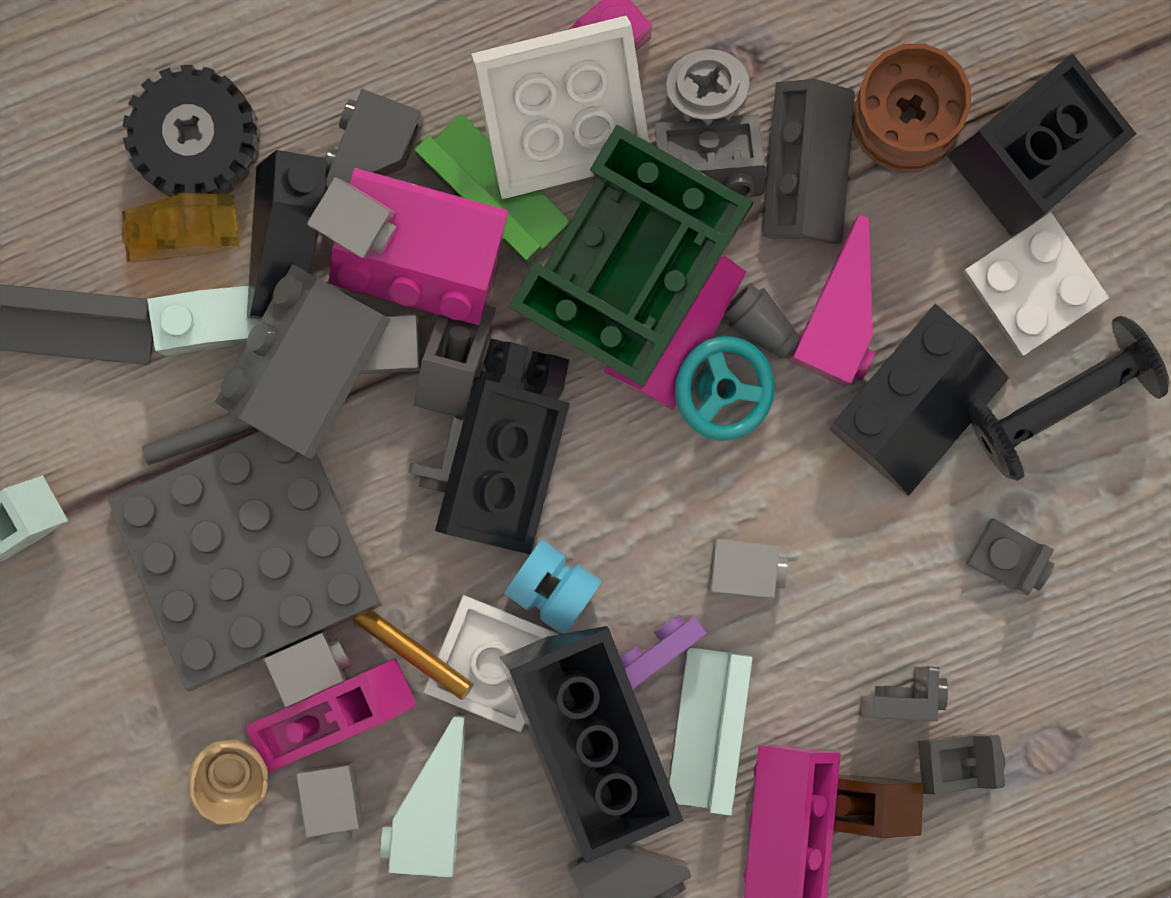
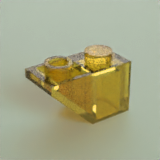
[122,193,239,263]

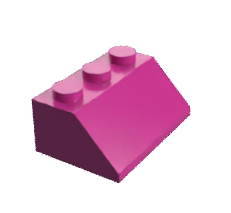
[328,168,509,326]

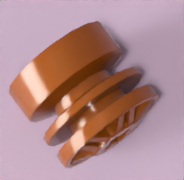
[853,44,971,172]

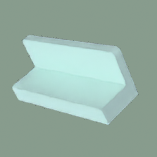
[669,647,753,816]

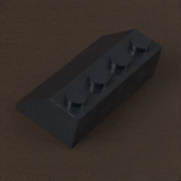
[499,626,684,863]

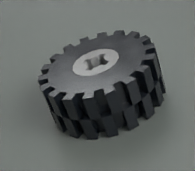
[123,65,261,202]

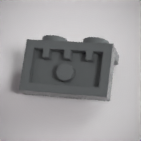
[655,114,765,198]
[860,666,948,721]

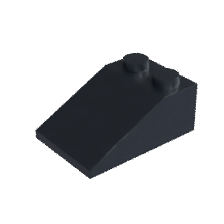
[946,53,1137,237]

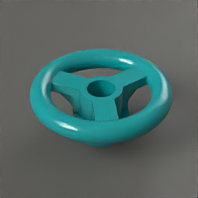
[675,336,775,441]

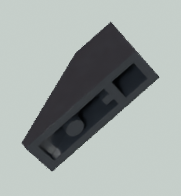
[247,150,326,319]

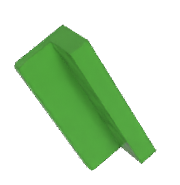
[414,115,569,266]

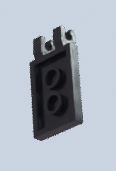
[435,339,570,554]

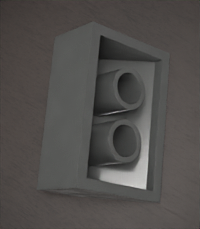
[215,264,391,460]

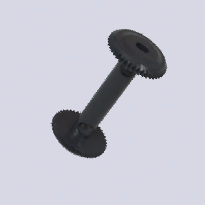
[968,316,1170,481]

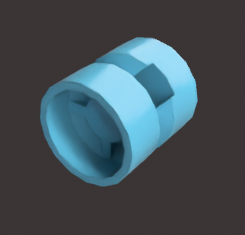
[503,539,603,634]

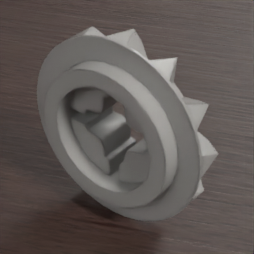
[666,49,750,126]

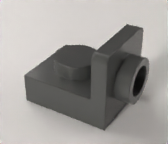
[965,518,1054,595]

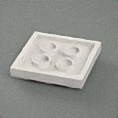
[471,16,649,199]

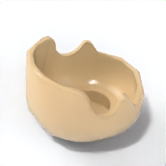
[188,739,268,825]

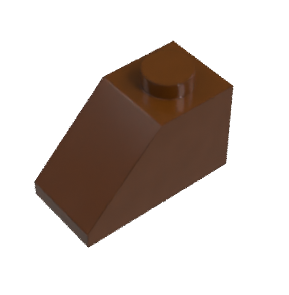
[834,775,924,838]

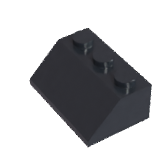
[829,304,1009,496]

